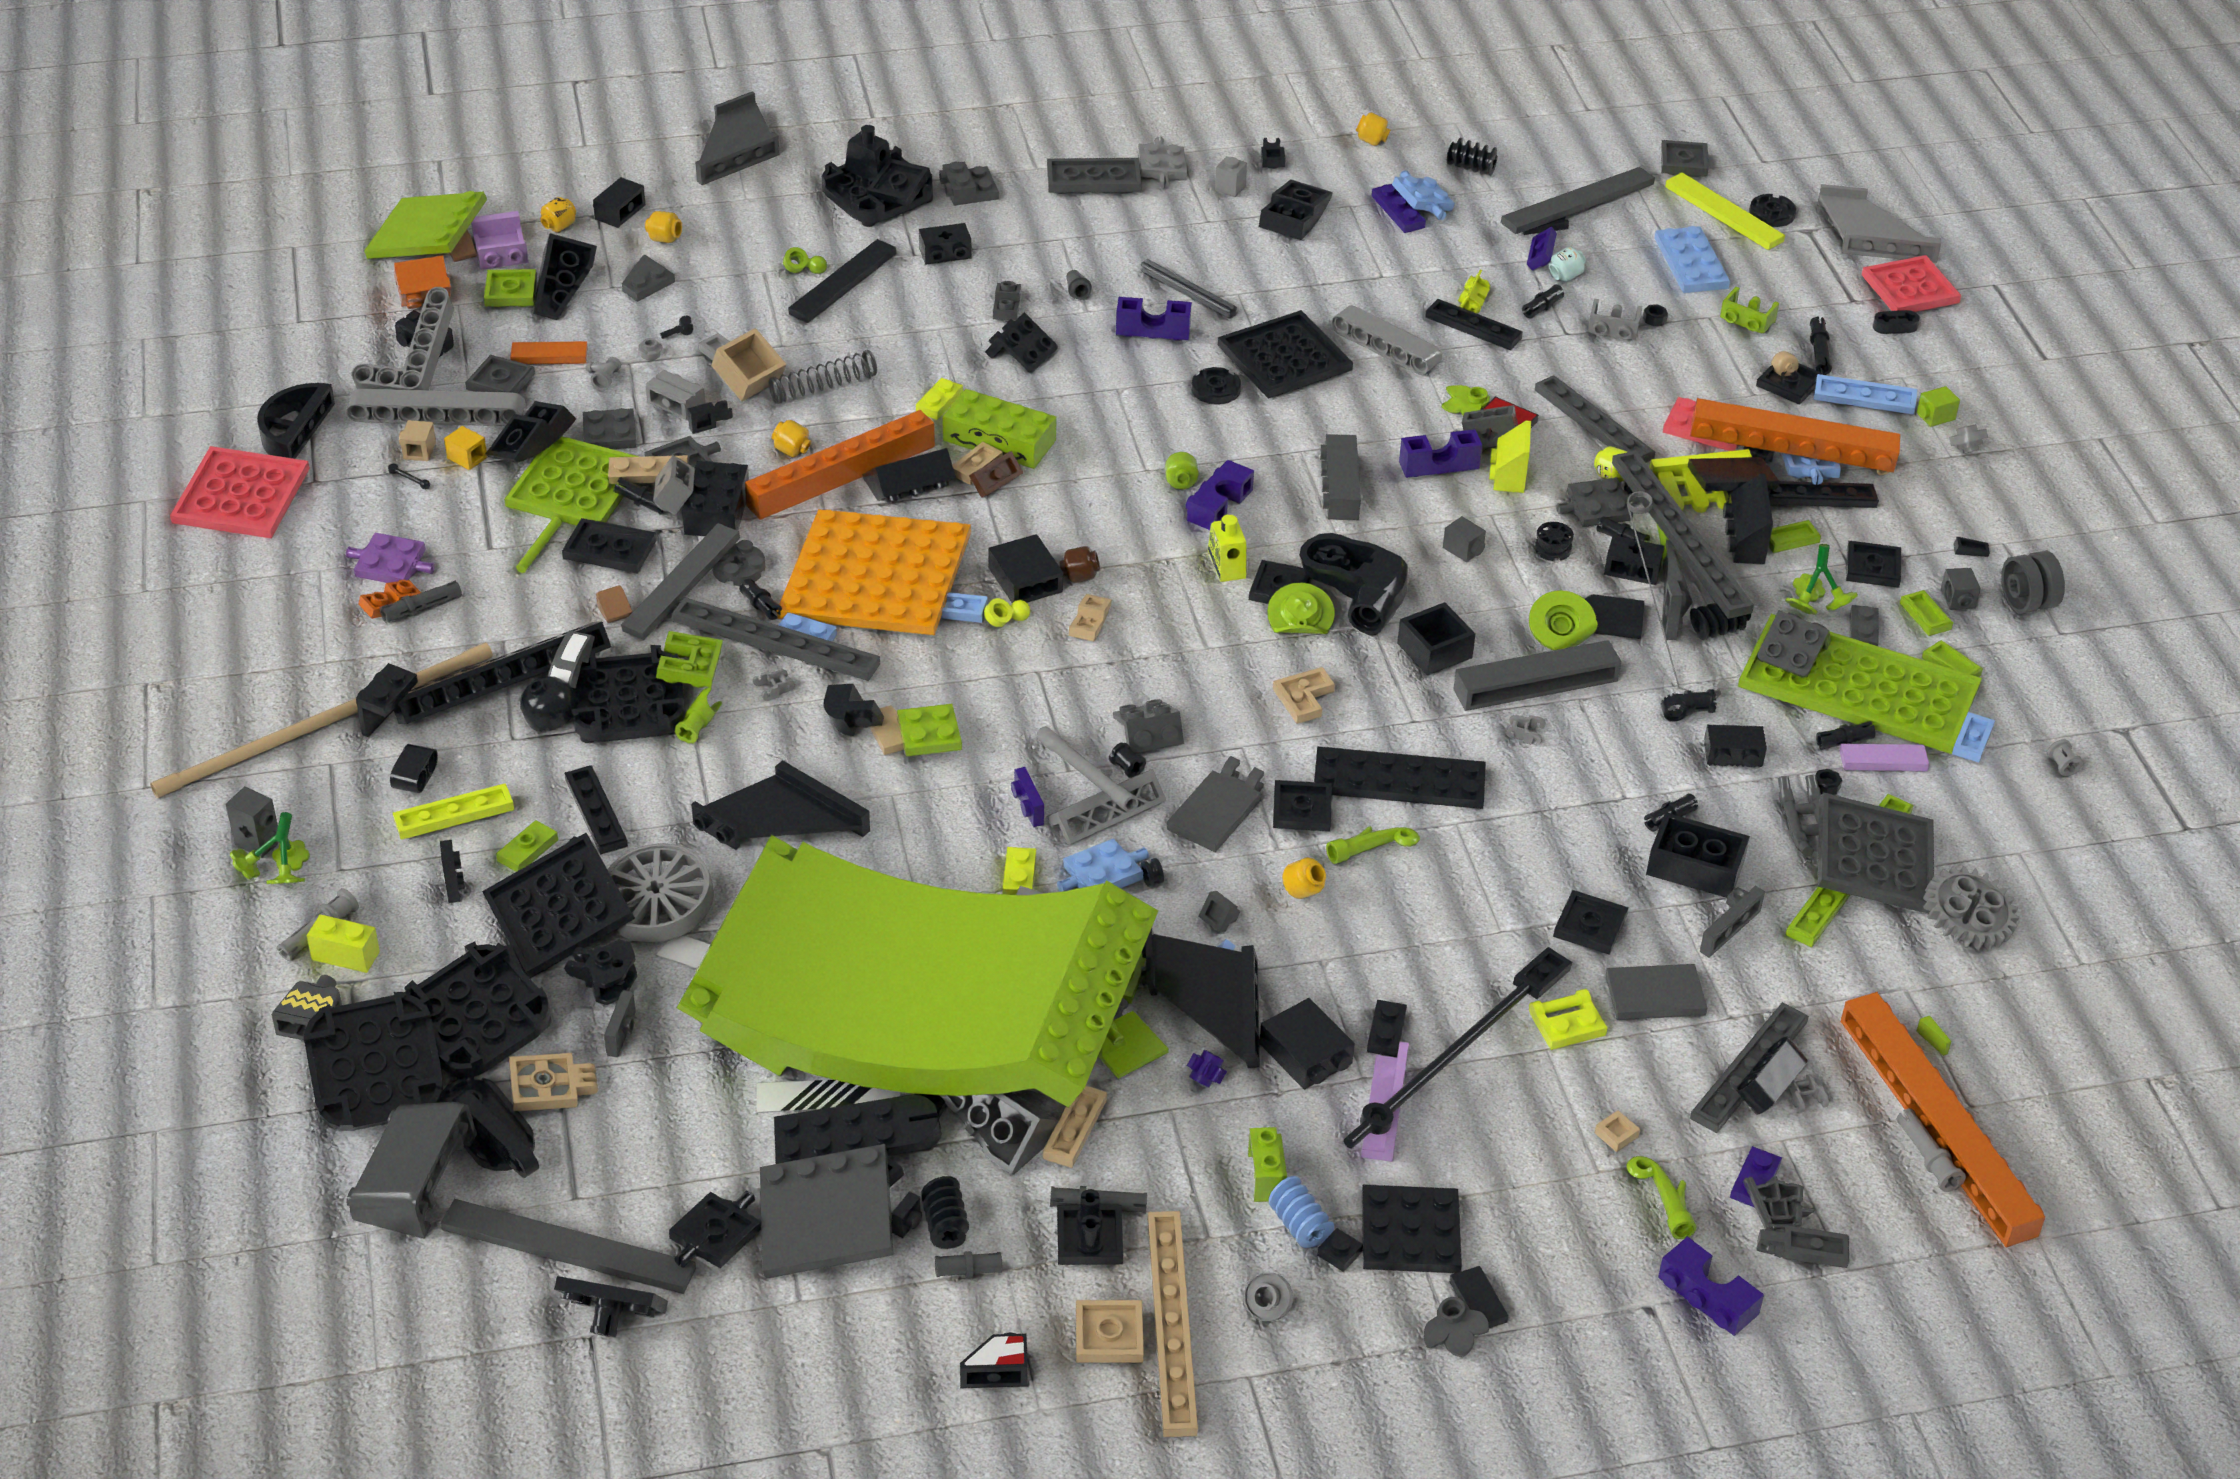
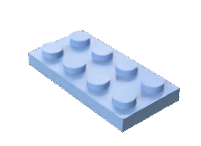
[1654,226,1730,293]

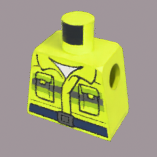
[1208,515,1246,582]

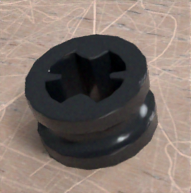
[1140,858,1164,887]

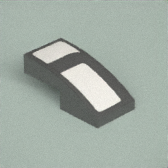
[548,630,595,688]

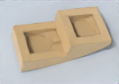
[1068,594,1112,642]

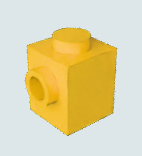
[444,426,487,470]

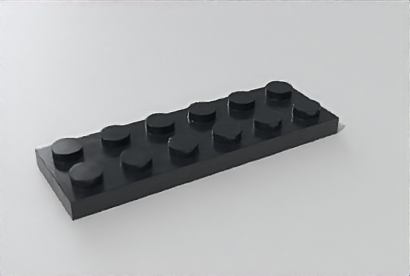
[1314,746,1486,809]

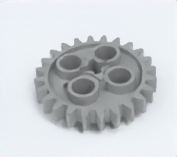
[1923,866,2019,950]

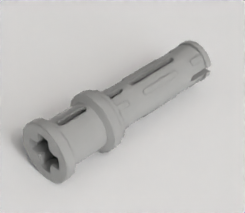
[277,888,359,961]
[1896,1108,1966,1192]

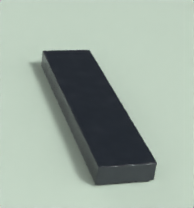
[1425,299,1523,351]
[564,765,628,855]

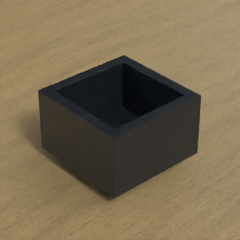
[1397,602,1476,676]

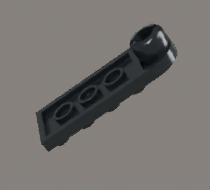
[774,1095,942,1164]

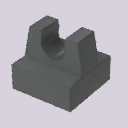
[1198,891,1241,932]

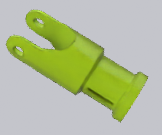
[675,687,722,744]

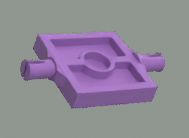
[346,532,435,583]

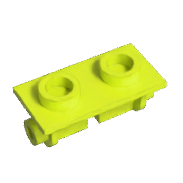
[1458,270,1490,313]

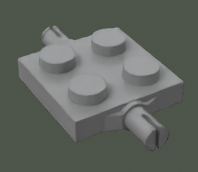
[1137,137,1187,189]

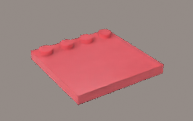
[170,446,310,539]

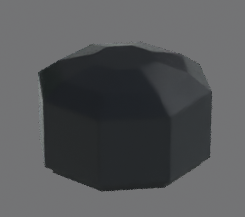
[1643,304,1668,326]
[1815,769,1842,795]

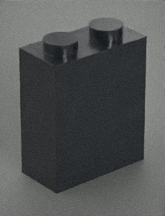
[988,534,1063,603]
[1259,998,1355,1090]

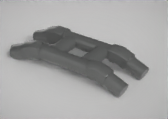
[1778,774,1821,857]

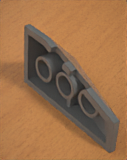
[940,1092,1058,1175]

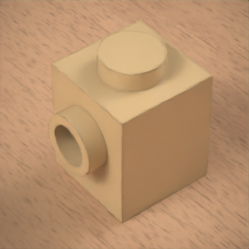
[399,420,436,461]

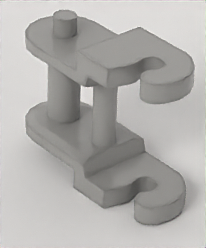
[753,669,795,701]
[1506,715,1546,744]
[1787,1074,1829,1113]

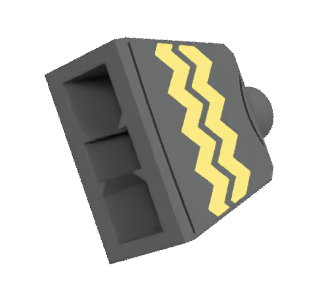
[271,975,342,1040]

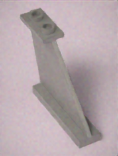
[1817,184,1941,263]

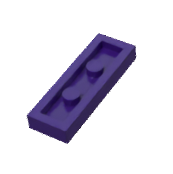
[1372,184,1426,233]

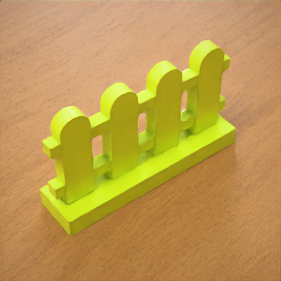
[1649,449,1752,513]

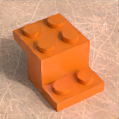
[394,255,451,309]

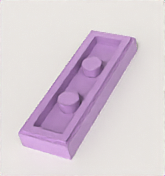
[1839,744,1929,771]

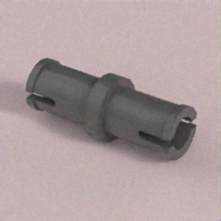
[935,1251,1002,1278]

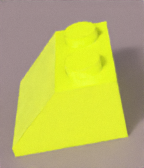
[1489,421,1531,493]

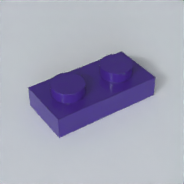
[1527,227,1557,271]
[1011,767,1044,827]
[1730,1146,1782,1208]

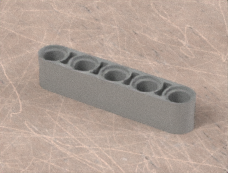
[1331,305,1442,375]

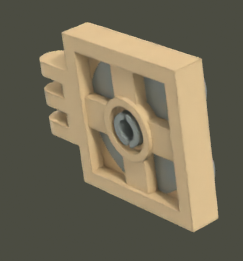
[509,1053,598,1111]

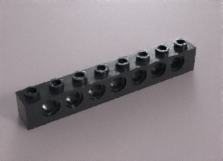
[393,621,611,724]

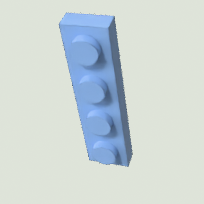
[1813,374,1917,415]

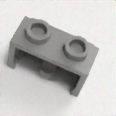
[1588,299,1642,340]

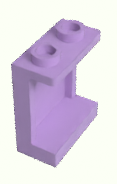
[471,211,529,269]

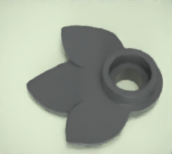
[1424,1297,1489,1357]

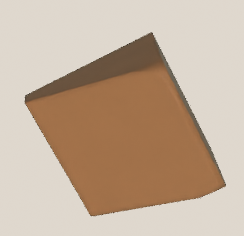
[449,230,477,262]
[596,585,632,623]

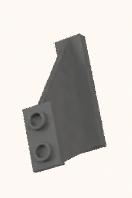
[695,91,780,185]

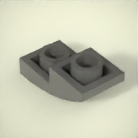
[993,281,1021,320]

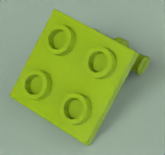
[1098,1011,1169,1079]

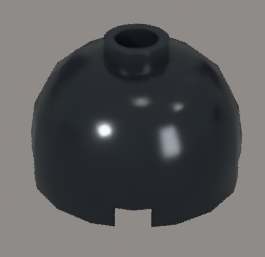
[520,676,579,732]

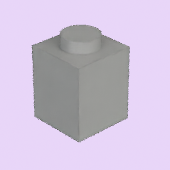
[1215,156,1247,197]

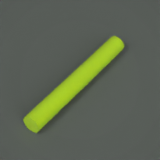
[516,517,562,573]

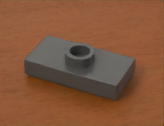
[604,990,636,1057]

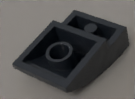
[1259,179,1333,240]
[485,401,576,463]

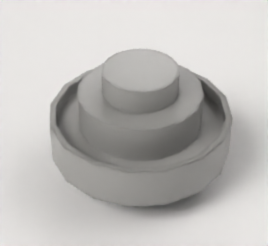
[1949,424,1988,453]
[1244,1273,1293,1321]

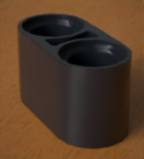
[390,744,438,793]

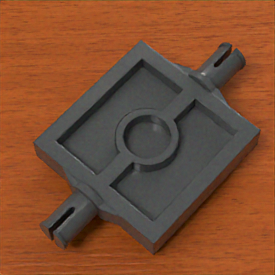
[644,436,721,468]
[1556,477,1641,527]

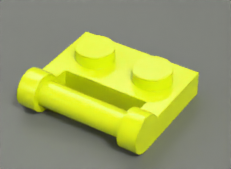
[1529,988,1607,1050]

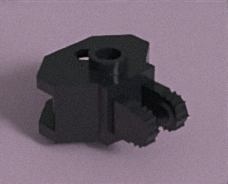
[564,939,638,1005]

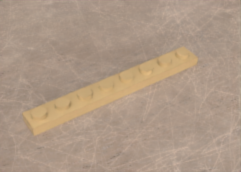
[1147,1211,1198,1437]

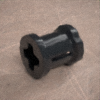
[1109,742,1146,778]

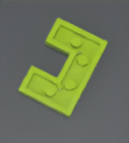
[656,631,723,688]

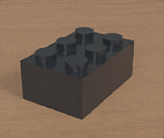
[682,461,749,536]
[1646,812,1750,898]

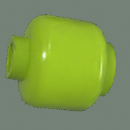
[1165,452,1199,490]

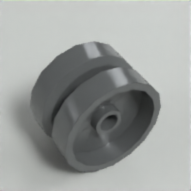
[2001,550,2065,614]

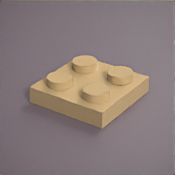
[1076,1300,1144,1363]

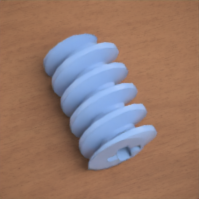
[1269,1176,1334,1248]

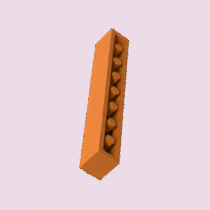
[1690,398,1900,473]
[745,410,935,520]

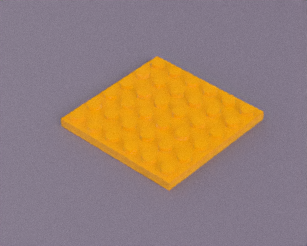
[776,509,971,635]

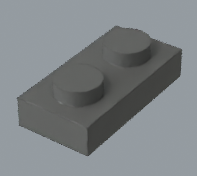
[1850,605,1879,646]

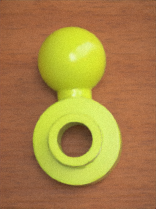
[984,598,1031,627]

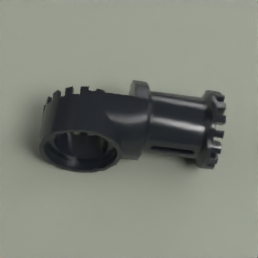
[1660,689,1717,722]

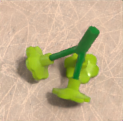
[1785,544,1858,615]
[230,812,310,884]

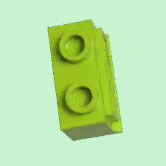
[1720,286,1779,334]
[1248,1127,1287,1202]

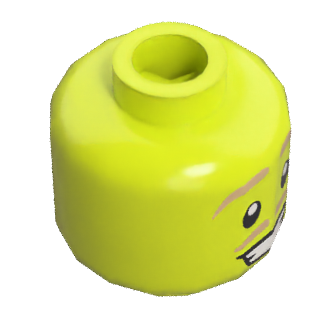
[1594,446,1627,483]

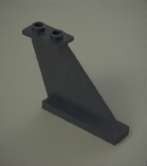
[691,760,870,850]
[1141,928,1260,1068]

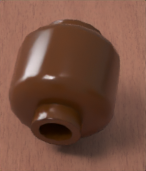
[1059,546,1100,583]

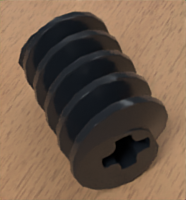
[1446,137,1498,176]
[1690,603,1751,640]
[921,1176,969,1249]

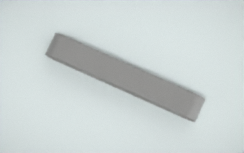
[346,389,525,426]

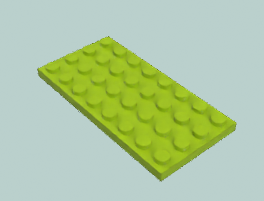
[1738,614,1982,754]

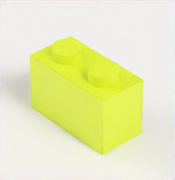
[306,914,380,973]

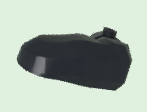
[1299,533,1408,636]

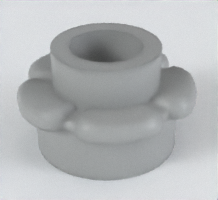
[638,338,663,360]

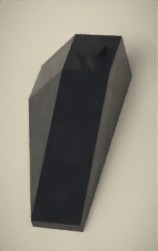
[533,233,597,320]

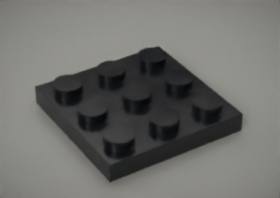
[1362,1184,1462,1273]

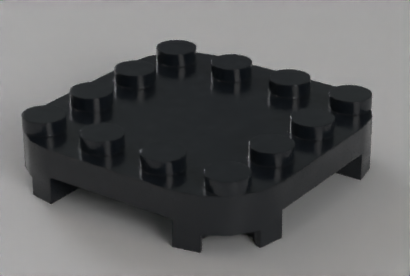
[821,146,933,227]
[571,645,686,743]
[404,941,552,1079]
[304,992,443,1131]

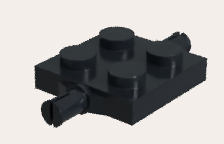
[669,1191,761,1268]

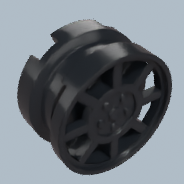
[1535,522,1574,561]

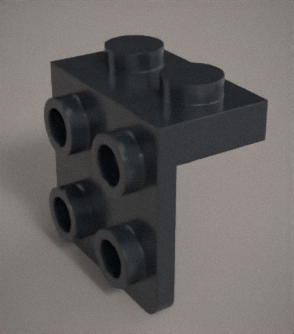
[985,312,1058,373]
[356,663,418,737]

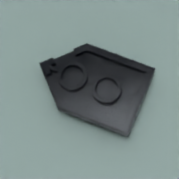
[1584,594,1644,639]

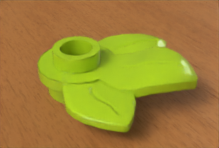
[1442,385,1490,416]

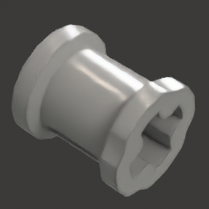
[2047,739,2083,776]

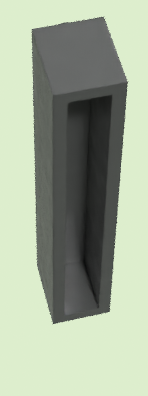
[1453,640,1621,711]

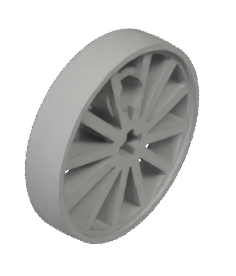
[608,843,714,943]

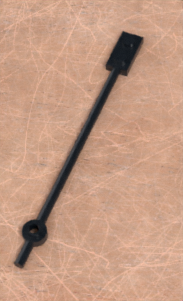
[1344,947,1572,1149]

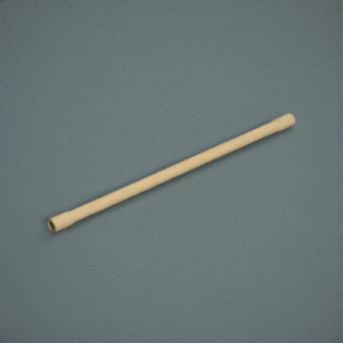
[150,642,493,798]

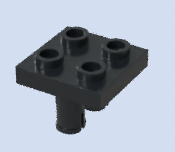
[1057,1189,1123,1265]

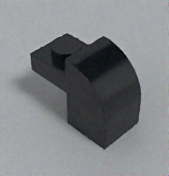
[824,683,884,736]

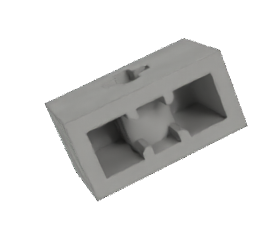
[653,455,695,515]

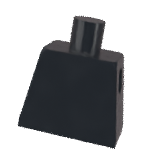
[845,125,892,182]

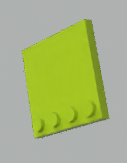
[364,191,487,259]
[504,436,639,526]

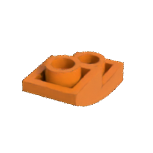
[358,580,421,619]

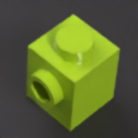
[1916,386,1960,427]

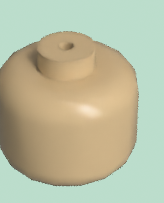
[1771,351,1799,376]

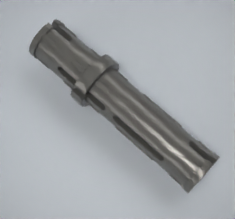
[380,580,462,623]
[1050,1186,1147,1214]

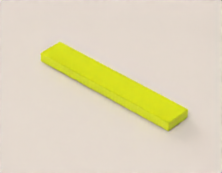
[1665,172,1785,250]

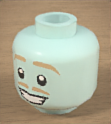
[1549,247,1586,282]

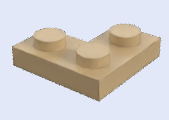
[1273,667,1335,724]

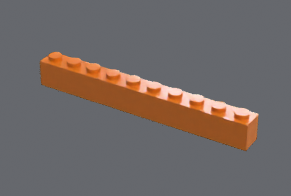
[1840,992,2045,1247]

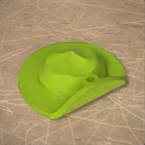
[1267,583,1335,634]
[1529,590,1598,651]

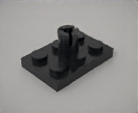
[554,1276,668,1338]

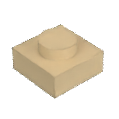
[1594,1110,1640,1152]

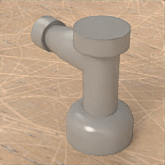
[586,357,621,390]

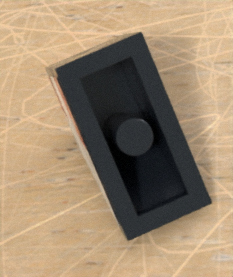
[960,1332,1028,1389]

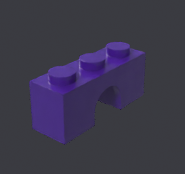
[1116,297,1192,340]
[1399,429,1482,478]
[1186,460,1254,530]
[1658,1236,1764,1336]

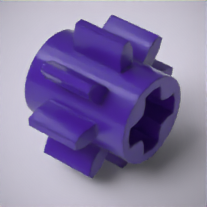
[1186,1049,1227,1088]

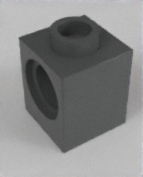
[1941,568,1981,610]

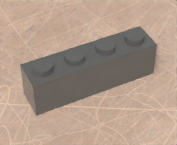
[1320,434,1361,520]

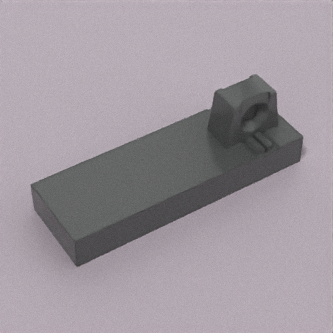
[1700,885,1765,958]

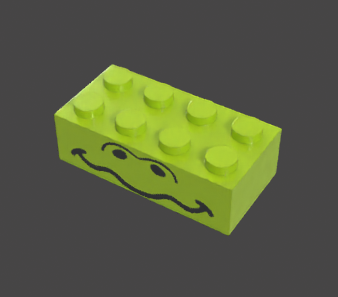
[943,389,1057,469]

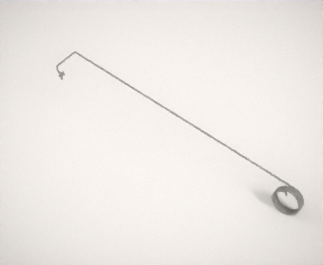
[1627,491,1721,698]

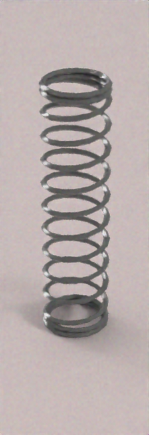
[769,350,877,404]

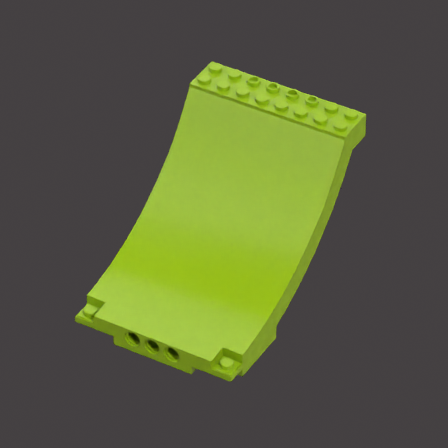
[676,835,1159,1108]

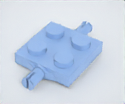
[1392,170,1455,220]
[1781,453,1841,485]
[1057,838,1149,892]

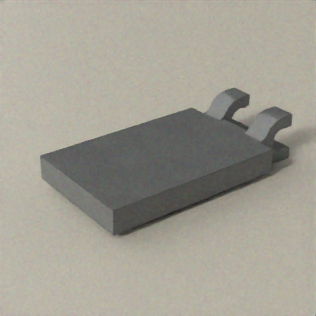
[1167,756,1264,853]

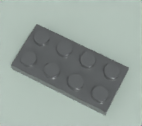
[1047,158,1141,194]

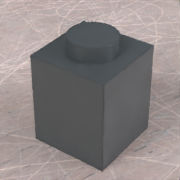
[1442,516,1486,562]

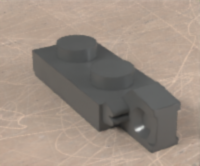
[1757,1225,1849,1268]

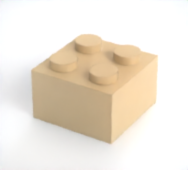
[711,328,786,402]

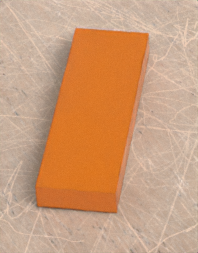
[510,341,588,364]

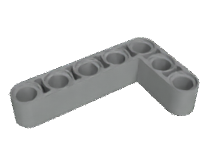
[351,287,454,390]

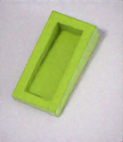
[1916,1015,1952,1056]

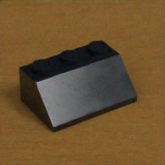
[862,448,956,503]
[1723,474,1773,564]

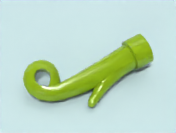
[1326,826,1420,864]
[1626,1156,1697,1239]

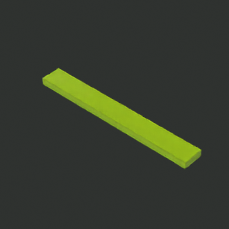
[1785,794,1914,948]

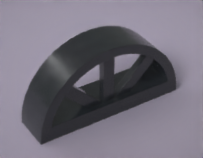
[257,383,335,459]

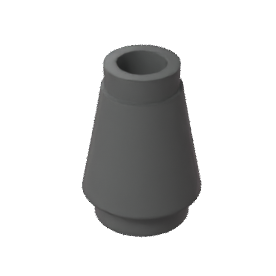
[1066,270,1092,300]

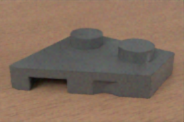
[622,255,675,302]

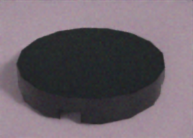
[1749,194,1796,227]
[1191,367,1241,405]

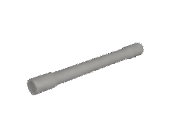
[1036,726,1139,812]

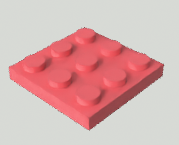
[1862,255,1961,312]

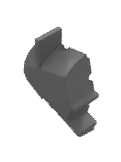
[1743,1176,1815,1231]

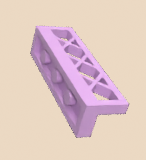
[1361,1042,1409,1162]

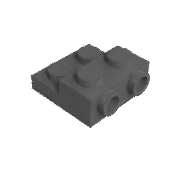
[939,161,999,206]

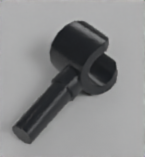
[660,315,693,339]

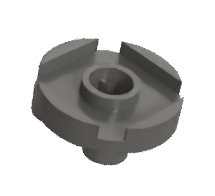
[712,540,766,586]

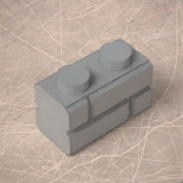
[646,370,705,421]

